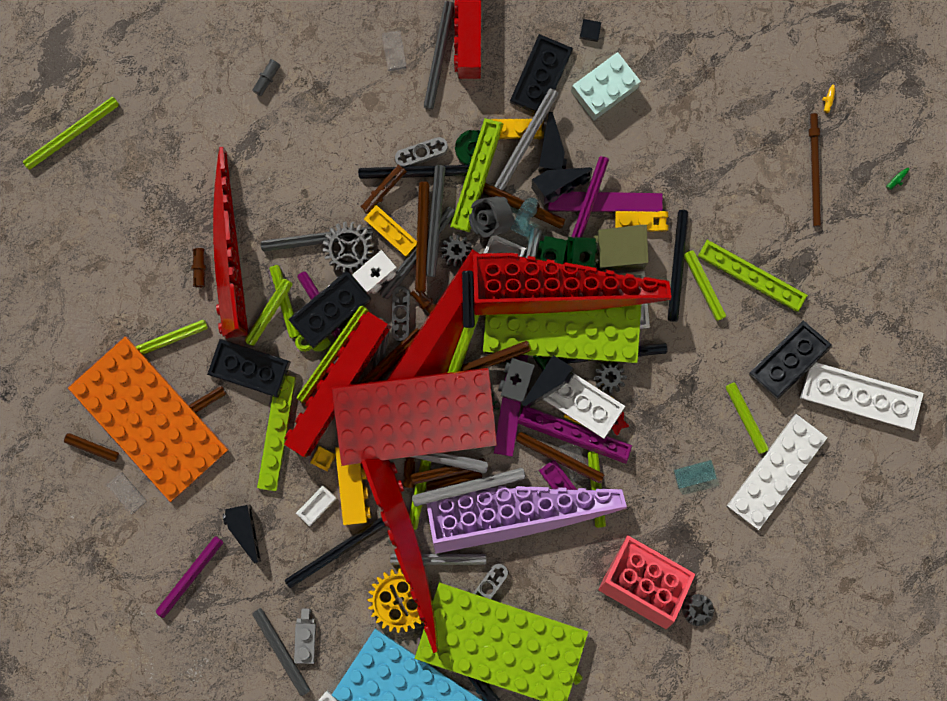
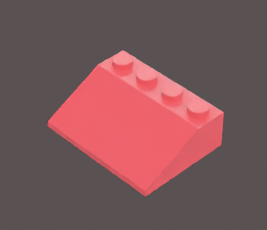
[598,535,695,629]

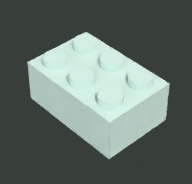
[571,52,641,121]

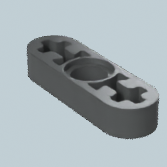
[392,286,410,342]

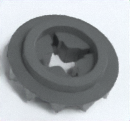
[683,594,715,626]

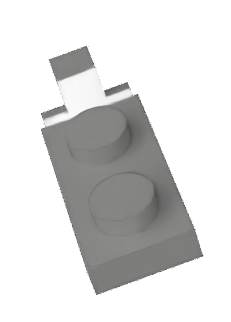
[294,608,316,664]

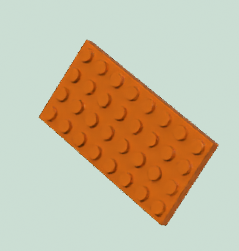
[68,336,229,502]

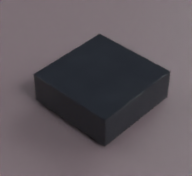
[579,19,602,42]

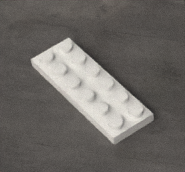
[800,362,924,431]
[727,414,828,530]

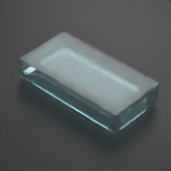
[673,460,717,489]

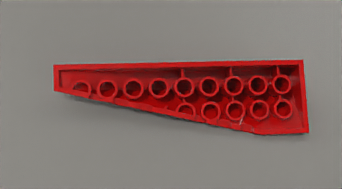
[213,147,249,339]
[386,249,479,381]
[473,253,671,315]
[361,459,439,653]

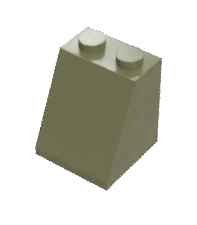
[594,224,648,271]

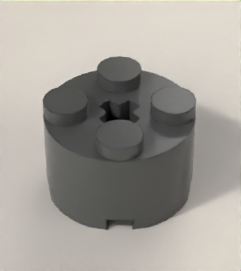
[469,196,515,237]

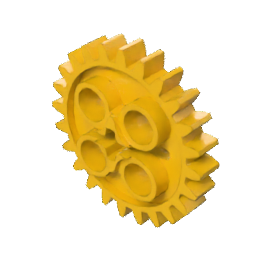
[367,568,422,633]

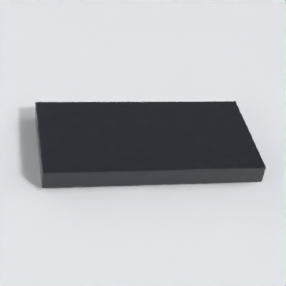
[510,34,573,113]
[288,270,372,349]
[749,320,832,400]
[207,339,291,398]

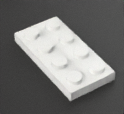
[543,372,625,439]

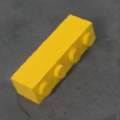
[335,447,371,525]

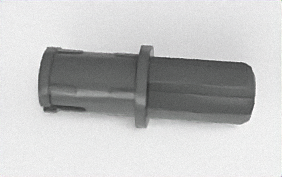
[252,59,281,96]

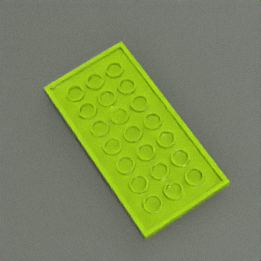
[483,304,642,363]
[414,582,588,701]

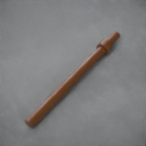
[809,113,821,227]

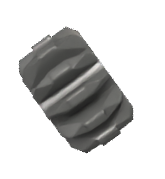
[441,235,472,268]
[594,361,627,394]

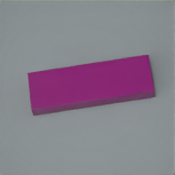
[538,460,577,490]

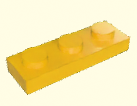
[364,205,417,257]

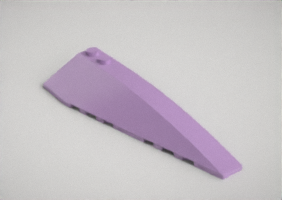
[427,486,627,554]

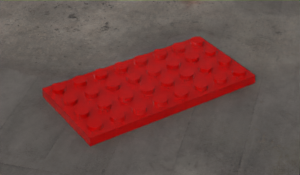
[332,368,497,466]

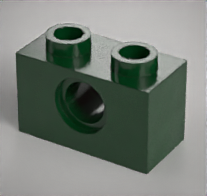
[537,236,567,264]
[566,237,598,268]

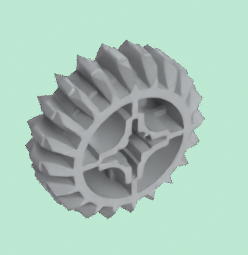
[322,221,374,273]

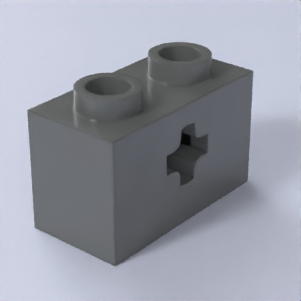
[498,358,534,403]

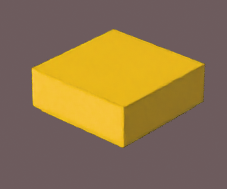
[310,446,336,472]

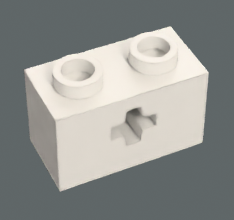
[352,250,397,295]

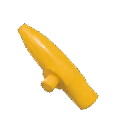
[822,85,835,113]

